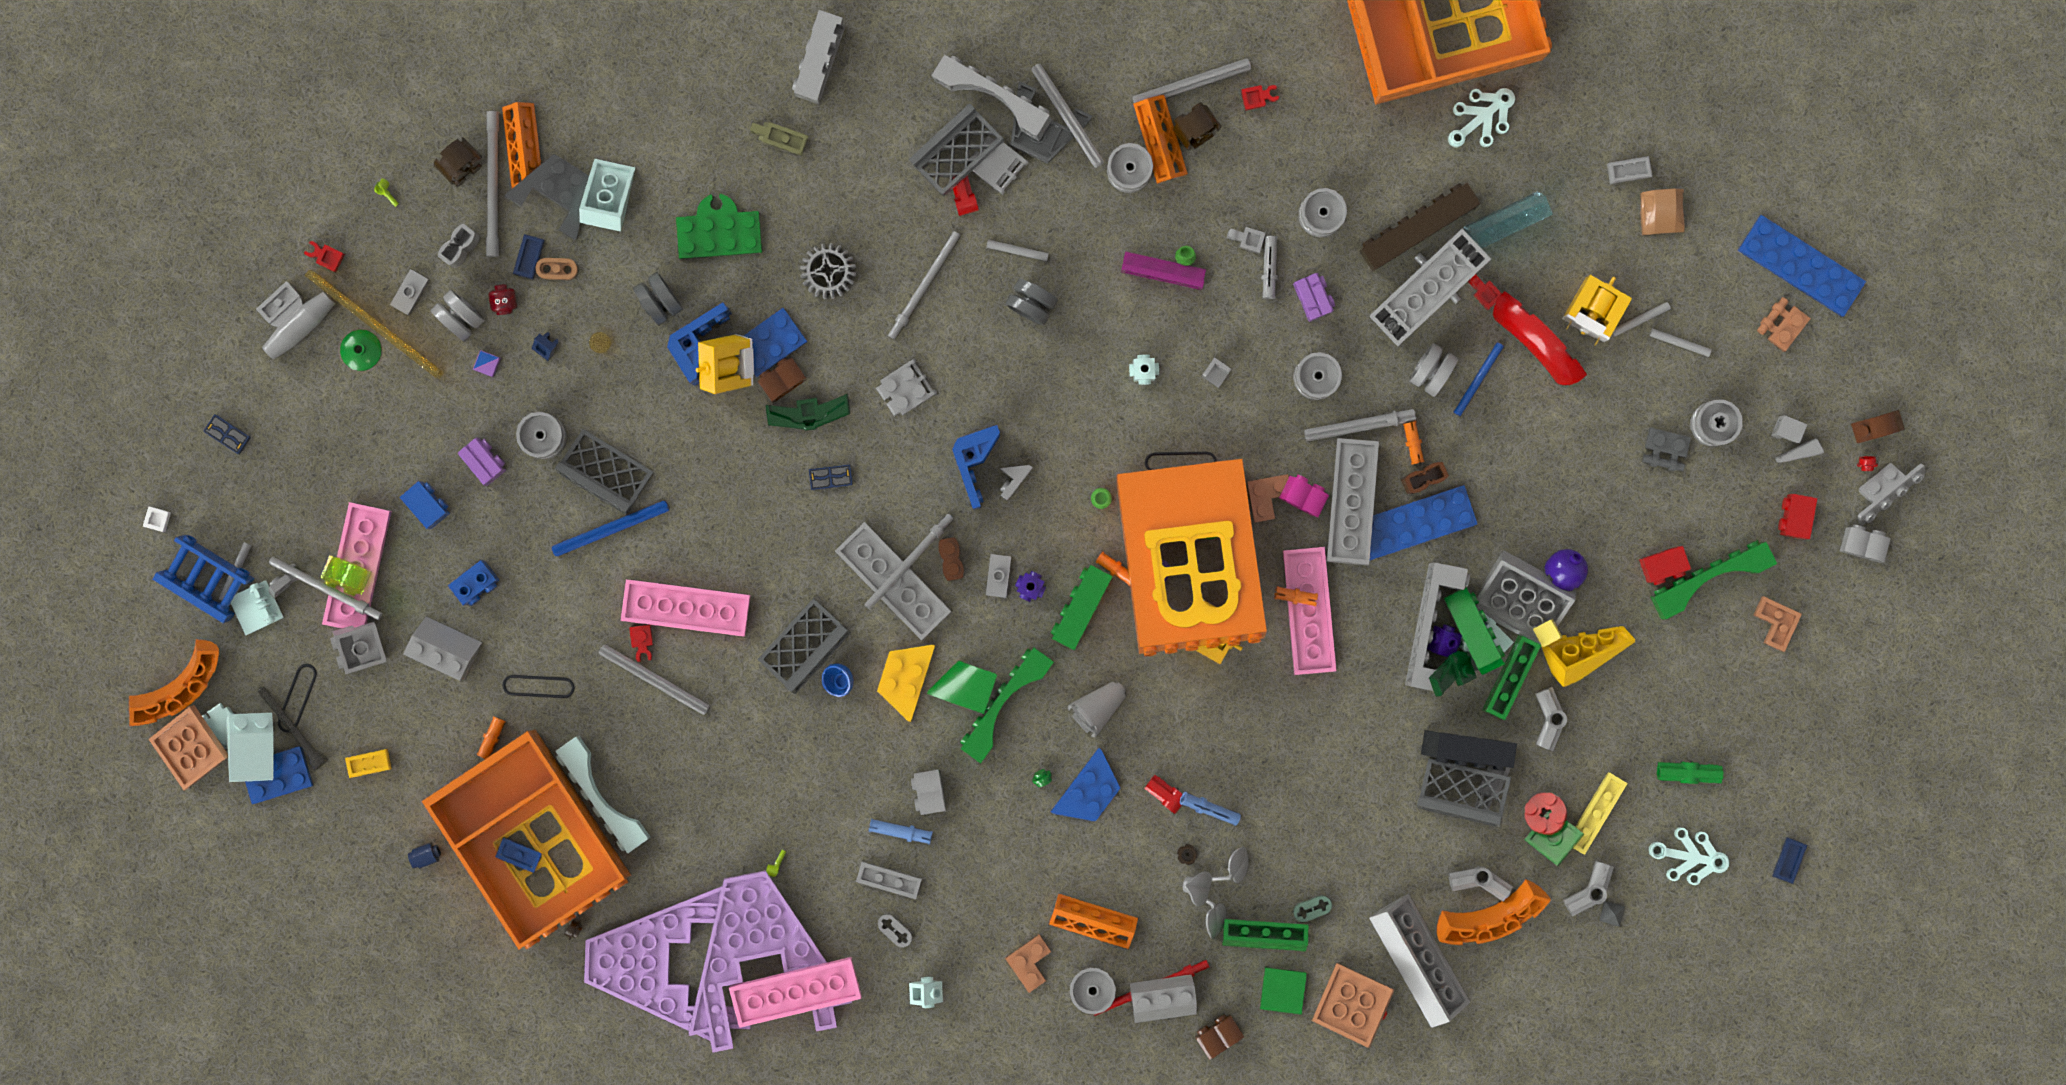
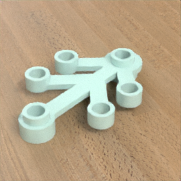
[1448,88,1515,147]
[1649,827,1729,885]

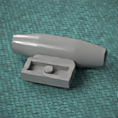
[256,281,335,359]

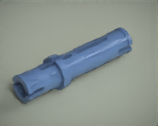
[1180,792,1241,826]
[869,819,933,845]

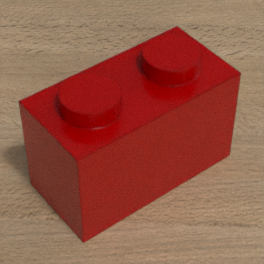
[1778,494,1818,540]
[1639,546,1691,585]

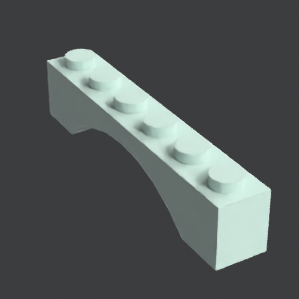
[556,736,651,853]

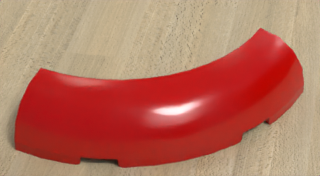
[1493,291,1587,385]

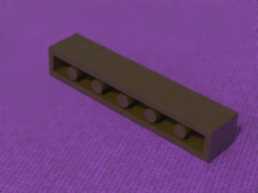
[1360,183,1481,272]

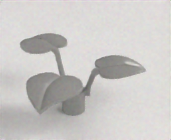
[1183,846,1249,939]

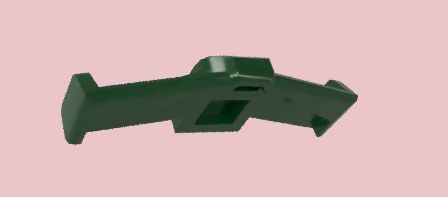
[765,394,850,431]
[1429,651,1479,697]

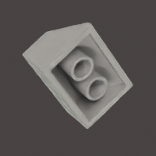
[403,616,483,681]
[1129,975,1197,1023]

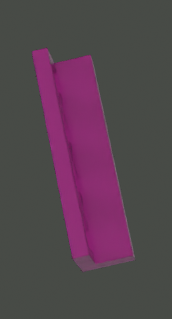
[1121,251,1206,290]

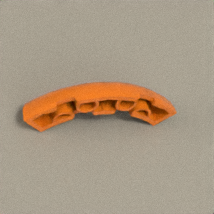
[129,639,219,726]
[1437,879,1551,945]

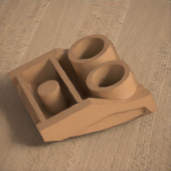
[1640,188,1685,236]

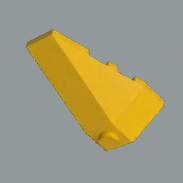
[1541,626,1635,687]

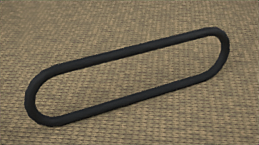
[1145,451,1217,470]
[278,664,317,733]
[502,675,575,698]

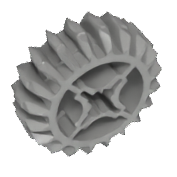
[800,243,856,299]

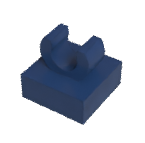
[532,332,559,361]

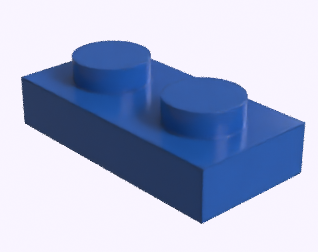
[495,837,542,873]

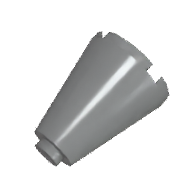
[1068,682,1126,737]

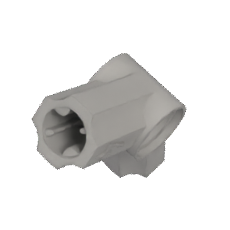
[1535,687,1567,751]
[1563,861,1614,916]
[1449,866,1513,902]

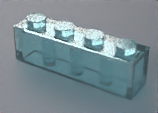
[1463,191,1553,249]

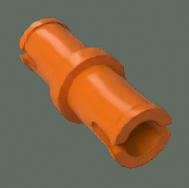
[1403,421,1425,464]
[1095,552,1130,586]
[1274,586,1318,606]
[476,716,506,759]

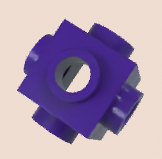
[1015,571,1046,602]
[1427,624,1462,657]

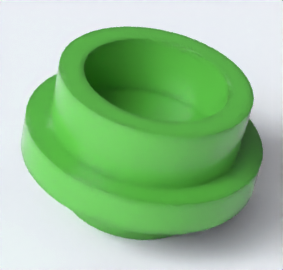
[1175,246,1196,266]
[1091,488,1112,509]

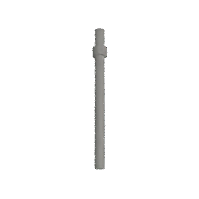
[888,231,961,340]
[864,514,953,610]
[269,556,383,621]

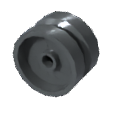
[633,272,683,326]
[1005,278,1058,326]

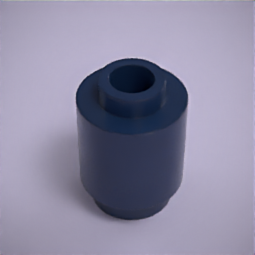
[408,842,441,869]

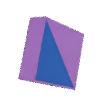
[473,350,501,377]

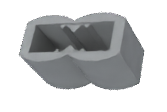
[438,224,480,268]
[1840,524,1891,563]
[911,769,946,815]

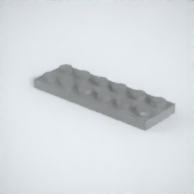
[1327,438,1379,565]
[835,522,952,641]

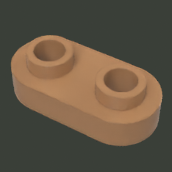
[536,258,578,280]

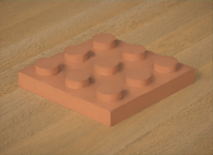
[149,705,228,790]
[1312,963,1395,1048]

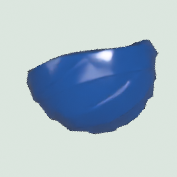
[822,663,854,697]

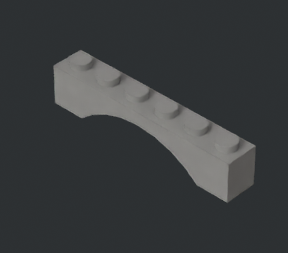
[932,54,1052,141]

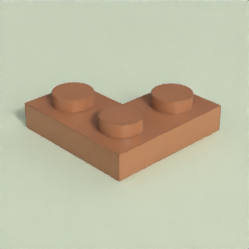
[1247,474,1289,523]
[1753,597,1802,652]
[1005,934,1051,993]

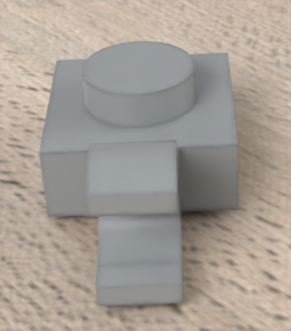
[1226,227,1265,254]
[269,564,299,599]

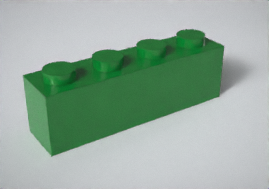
[1050,565,1113,650]
[1444,587,1505,675]
[1482,636,1541,720]
[1222,919,1309,951]

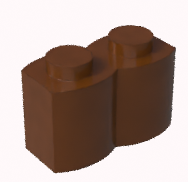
[758,357,807,403]
[1401,462,1449,494]
[938,537,964,581]
[1195,1014,1244,1060]

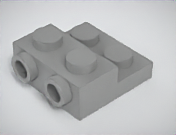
[330,622,387,674]

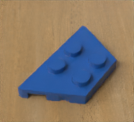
[1051,748,1120,821]

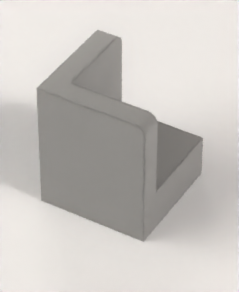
[1201,357,1231,388]
[1771,415,1807,443]

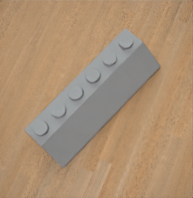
[1369,894,1470,1028]

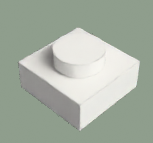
[143,507,171,532]

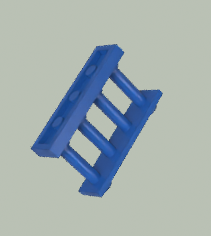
[152,535,255,623]

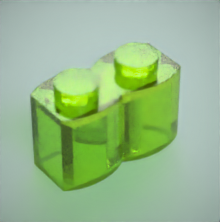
[320,555,372,597]

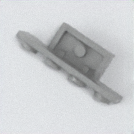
[1858,463,1925,526]

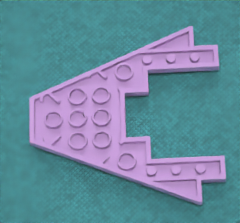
[689,870,852,1052]
[584,886,751,1041]

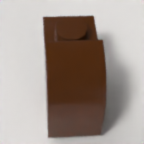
[1851,410,1905,443]

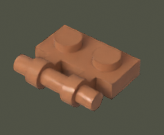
[1757,297,1811,352]

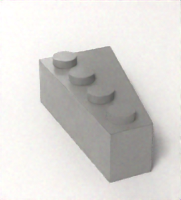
[792,10,845,104]

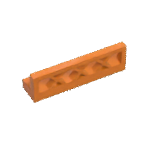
[1133,95,1188,184]
[502,102,541,188]
[1049,894,1138,949]

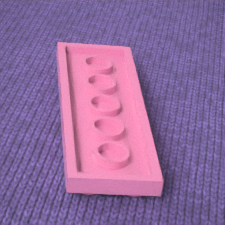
[322,502,392,628]
[1283,547,1336,675]
[621,579,751,637]
[729,957,862,1028]

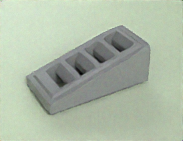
[1775,439,1824,463]

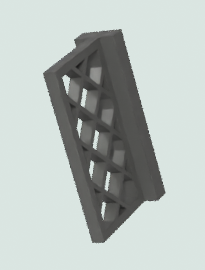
[909,103,1005,197]
[555,429,654,515]
[757,598,851,694]
[1417,758,1511,828]

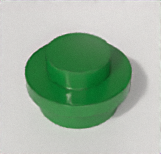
[1032,769,1052,787]

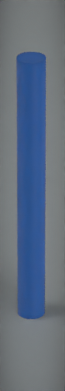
[1453,342,1504,416]

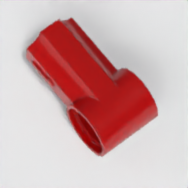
[952,172,979,216]
[1144,775,1182,814]

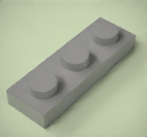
[856,861,922,899]

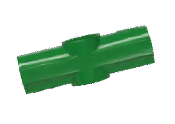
[1657,762,1724,784]

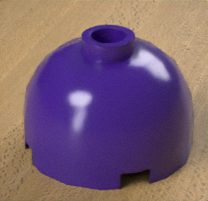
[1544,549,1588,591]

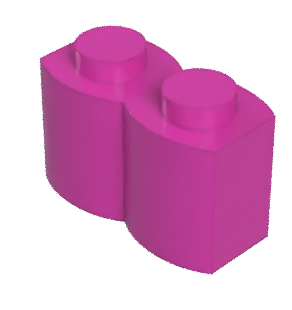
[1279,475,1329,517]

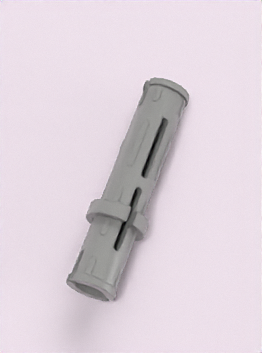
[1261,236,1278,299]

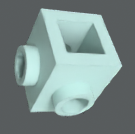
[1129,355,1159,385]
[909,977,943,1008]

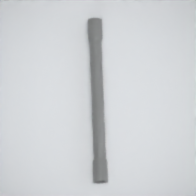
[486,111,499,257]

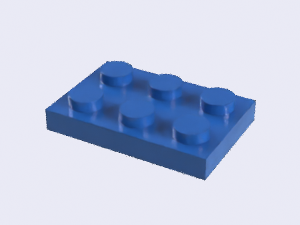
[744,308,807,377]
[245,746,313,805]

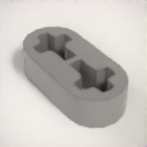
[878,914,912,947]

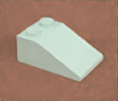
[579,159,635,232]
[226,713,273,782]

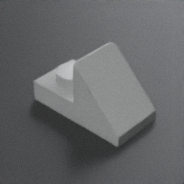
[1000,465,1033,501]

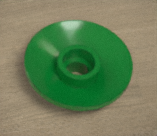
[340,330,382,371]

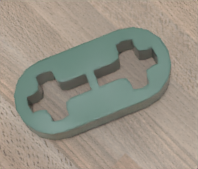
[1293,895,1332,922]

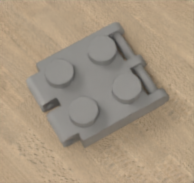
[969,136,1028,195]
[876,358,937,416]

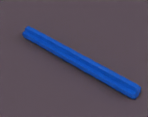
[552,501,669,556]

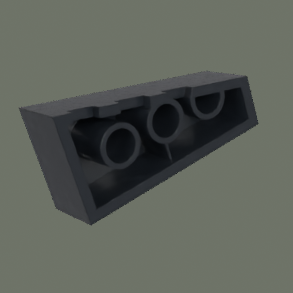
[1421,730,1517,771]

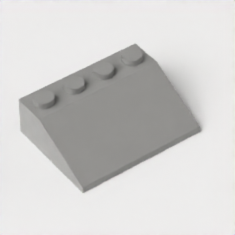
[1476,550,1576,645]

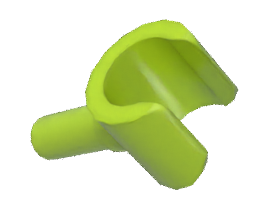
[374,178,399,207]
[766,850,786,877]

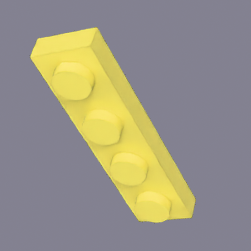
[1574,772,1628,855]

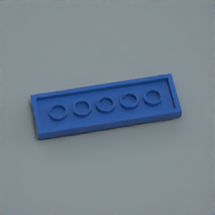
[1738,215,1866,317]
[1369,485,1477,561]

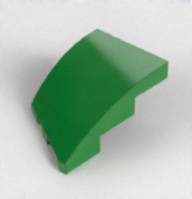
[927,660,997,714]

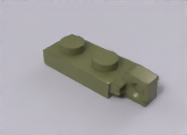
[750,122,809,156]

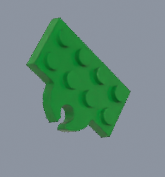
[676,194,762,259]

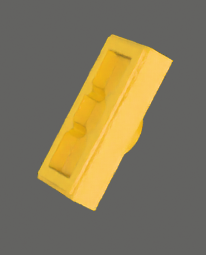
[345,749,392,778]

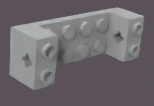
[1369,229,1491,347]
[1405,563,1470,691]

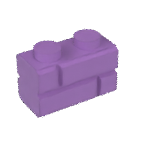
[1293,273,1335,322]
[458,437,506,486]

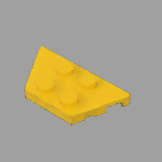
[877,645,935,722]

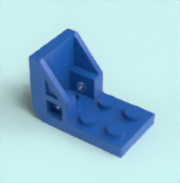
[667,302,732,386]
[952,425,1000,510]

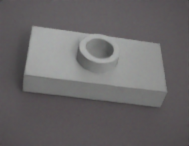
[1607,156,1653,184]
[390,269,430,316]
[986,554,1011,598]

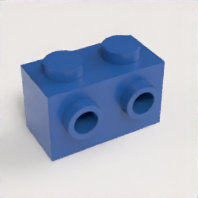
[400,481,450,529]
[448,560,499,606]

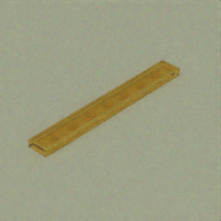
[304,270,444,379]

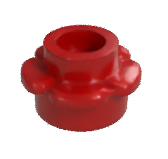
[1857,456,1878,471]

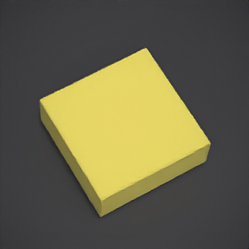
[1533,619,1562,647]

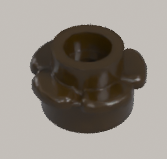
[1177,844,1198,865]
[564,920,582,940]

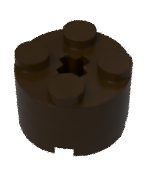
[1173,102,1222,151]
[433,137,482,187]

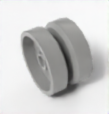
[1106,143,1153,193]
[1298,188,1347,238]
[430,289,485,342]
[1409,343,1458,397]
[1293,352,1342,400]
[1690,400,1743,446]
[516,412,567,459]
[1070,968,1116,1014]

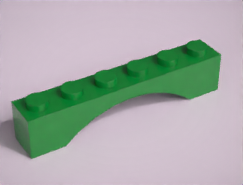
[1650,540,1777,620]
[960,647,1054,764]

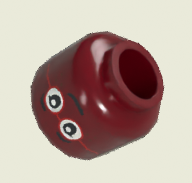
[488,284,517,315]

